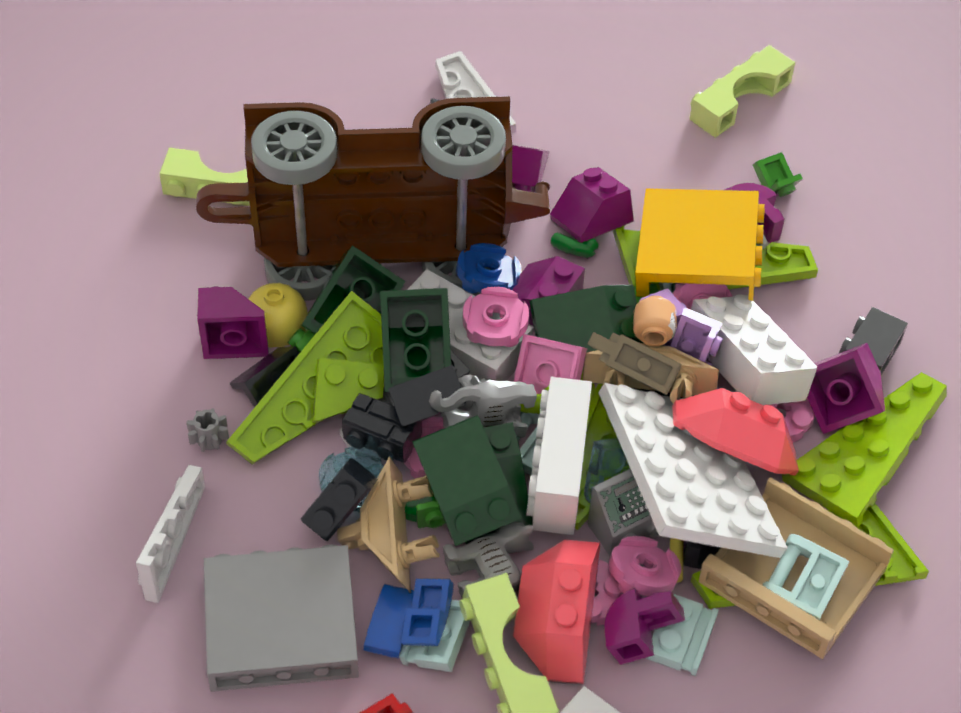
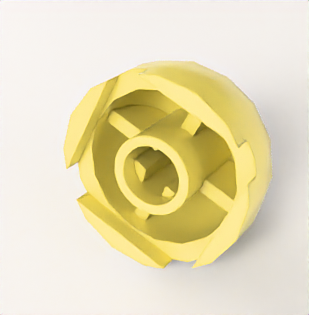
[248,283,308,348]

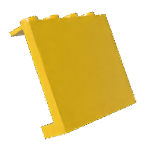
[635,188,765,300]

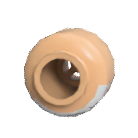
[633,295,677,346]

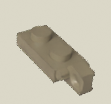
[588,332,682,395]

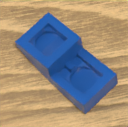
[401,579,454,646]
[363,584,414,659]

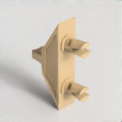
[583,343,719,404]
[337,457,440,593]

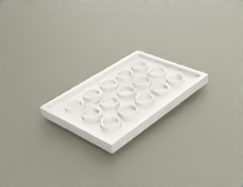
[599,383,787,558]

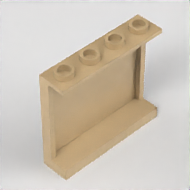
[699,477,894,659]

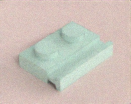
[646,594,719,676]
[399,600,470,672]

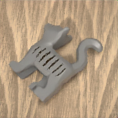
[429,380,537,438]
[443,521,546,599]

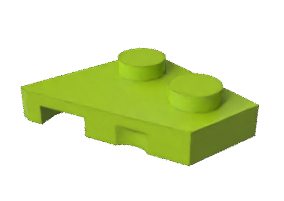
[312,357,384,424]

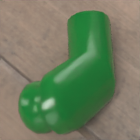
[551,232,599,258]

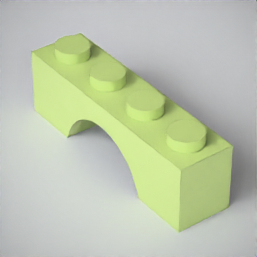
[689,45,795,138]
[159,147,250,206]
[459,573,559,713]

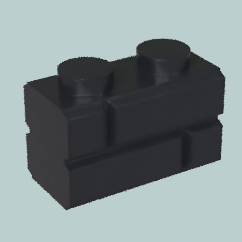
[342,393,422,463]
[300,457,378,541]

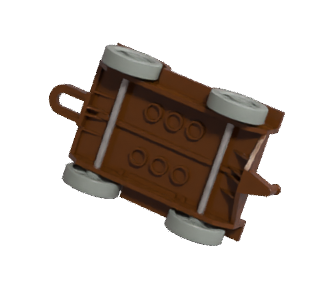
[196,96,550,301]

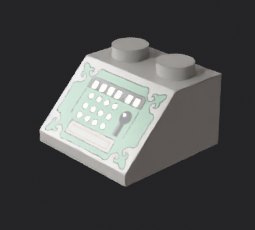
[588,469,659,556]

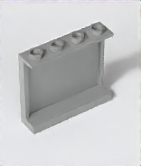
[204,544,359,692]

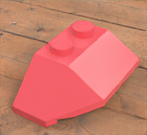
[672,388,799,476]
[513,540,600,685]

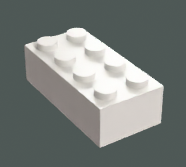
[407,269,533,381]
[691,294,817,405]
[527,377,592,535]

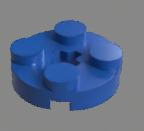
[456,243,521,293]

